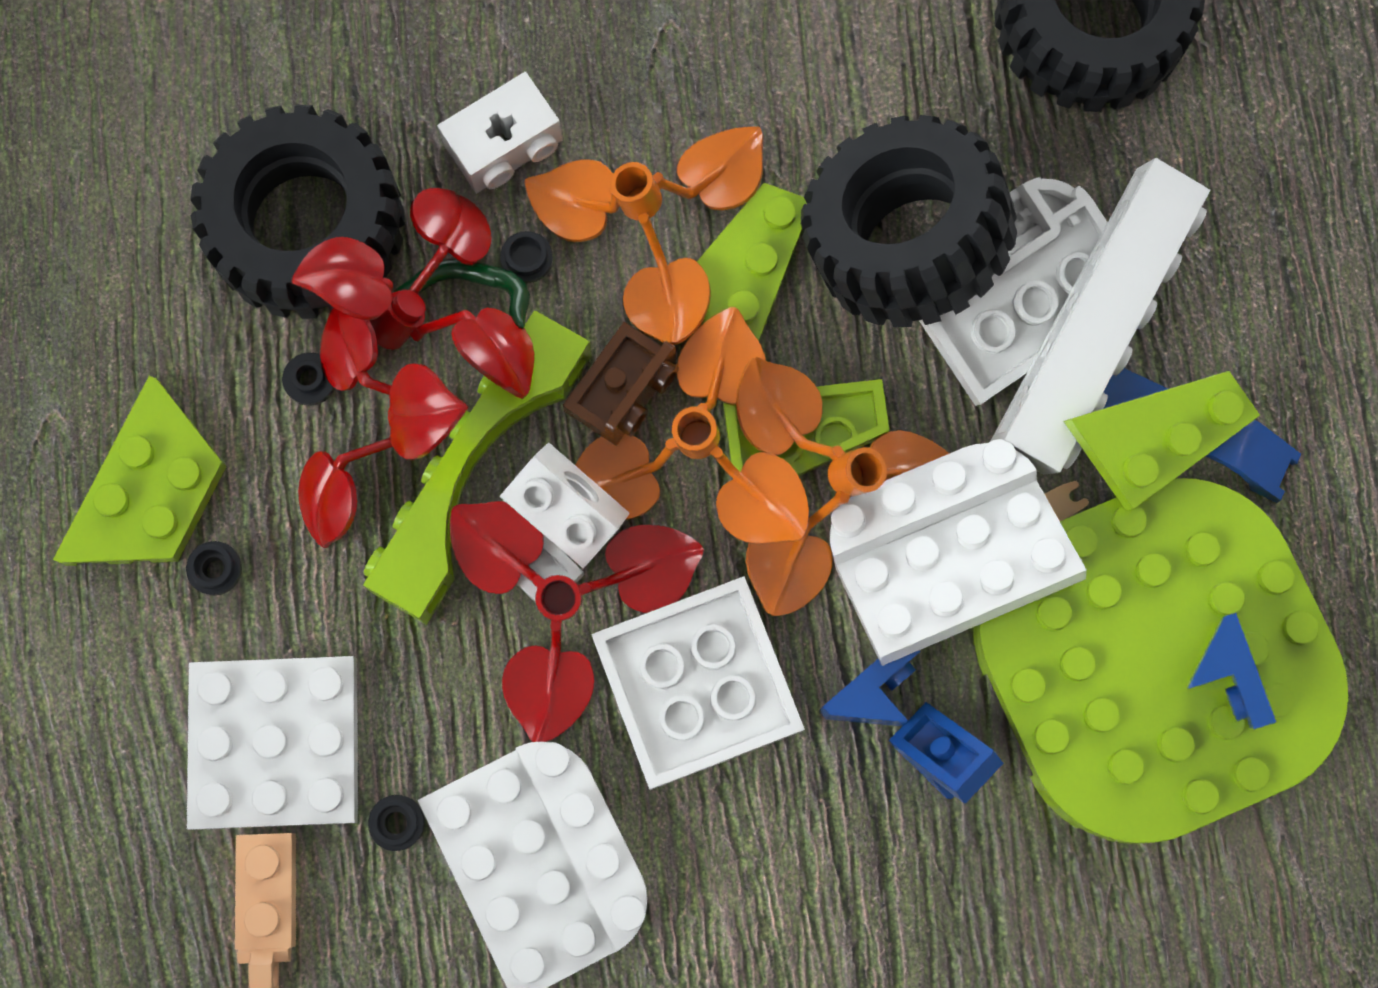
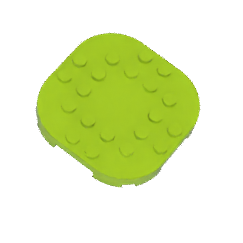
[973,478,1348,844]

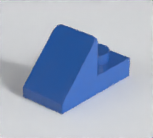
[1187,613,1276,729]
[819,650,921,726]
[889,702,1004,804]

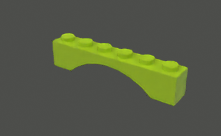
[363,310,592,625]

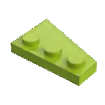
[697,183,807,342]
[1063,371,1260,511]
[723,379,890,480]

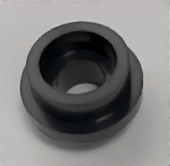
[282,352,335,406]
[186,541,242,596]
[368,795,425,851]

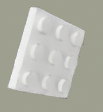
[591,576,805,790]
[187,656,358,830]

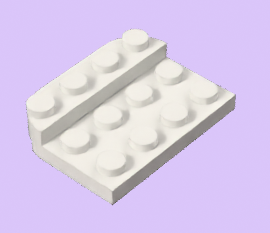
[919,177,1108,406]
[830,439,1086,666]
[418,742,647,988]

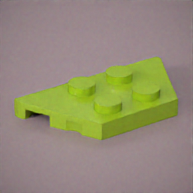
[53,375,227,566]

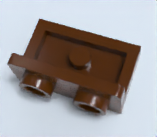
[562,322,679,446]

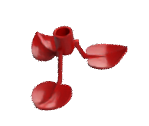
[291,188,535,399]
[298,307,468,548]
[450,501,704,742]

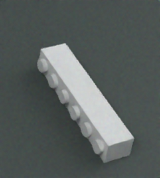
[990,158,1210,475]

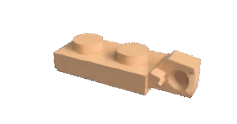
[235,833,296,988]

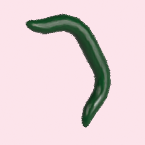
[394,259,530,329]

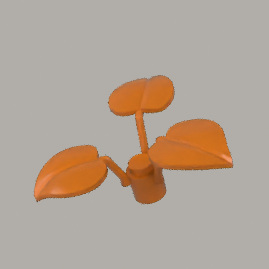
[525,127,763,345]
[575,307,809,544]
[736,357,950,616]

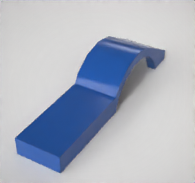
[1103,368,1301,503]

